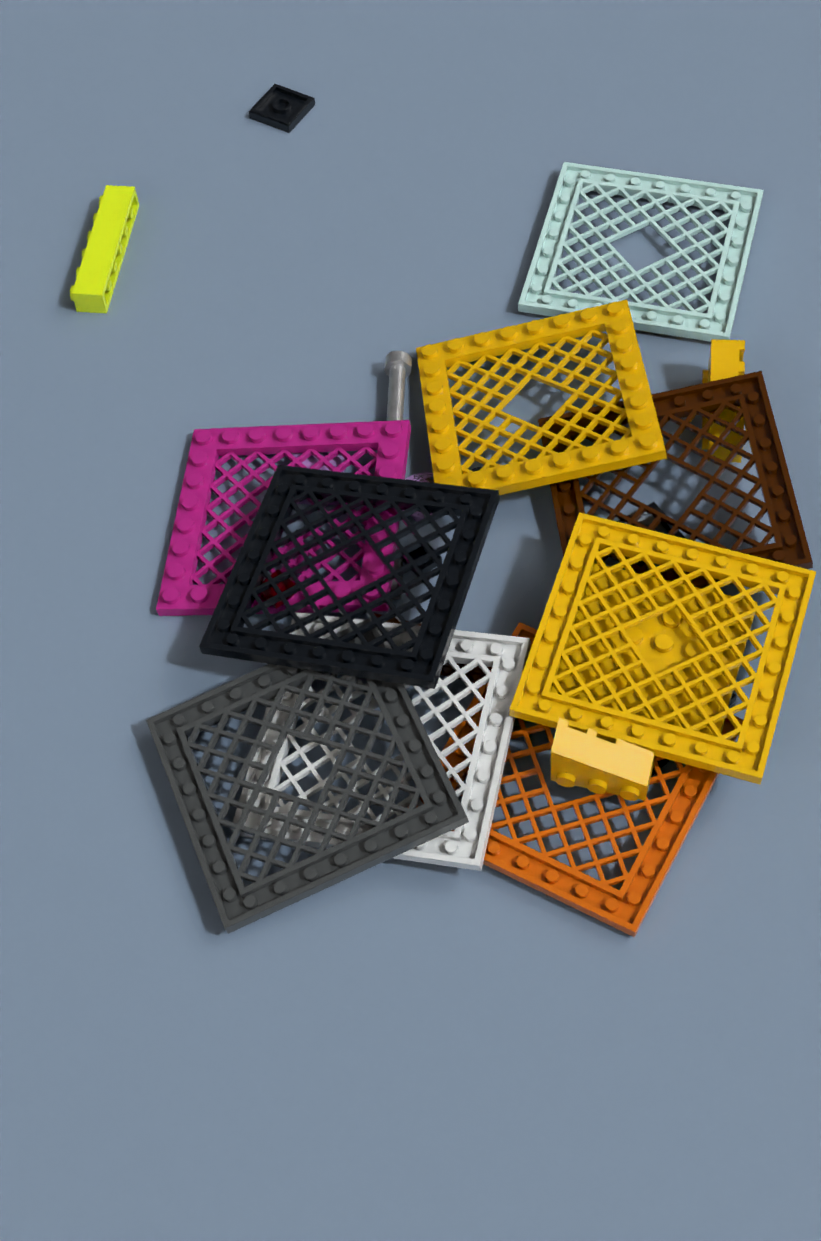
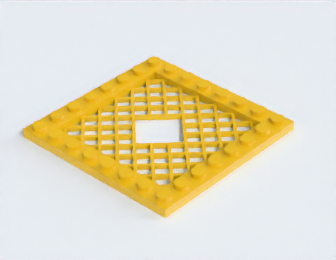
[416,300,667,495]
[509,512,816,785]

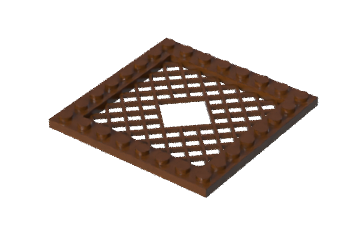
[538,371,813,588]

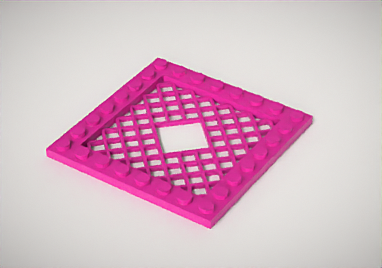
[156,420,411,616]

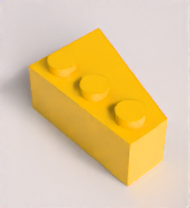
[551,717,655,801]

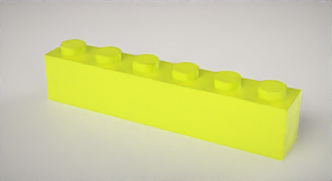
[70,185,139,313]

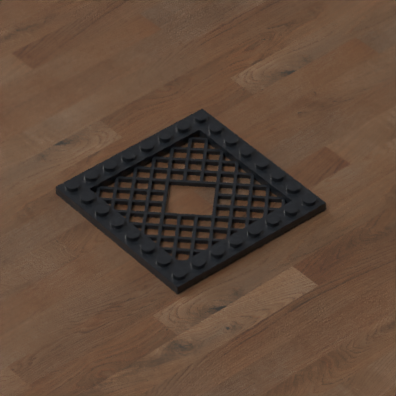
[199,465,500,689]

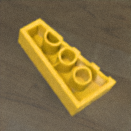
[701,339,745,463]

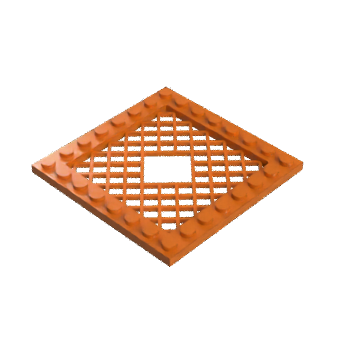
[408,622,743,938]

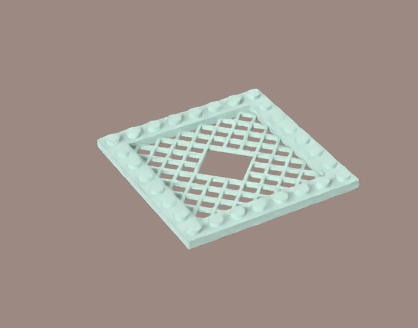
[518,162,764,342]

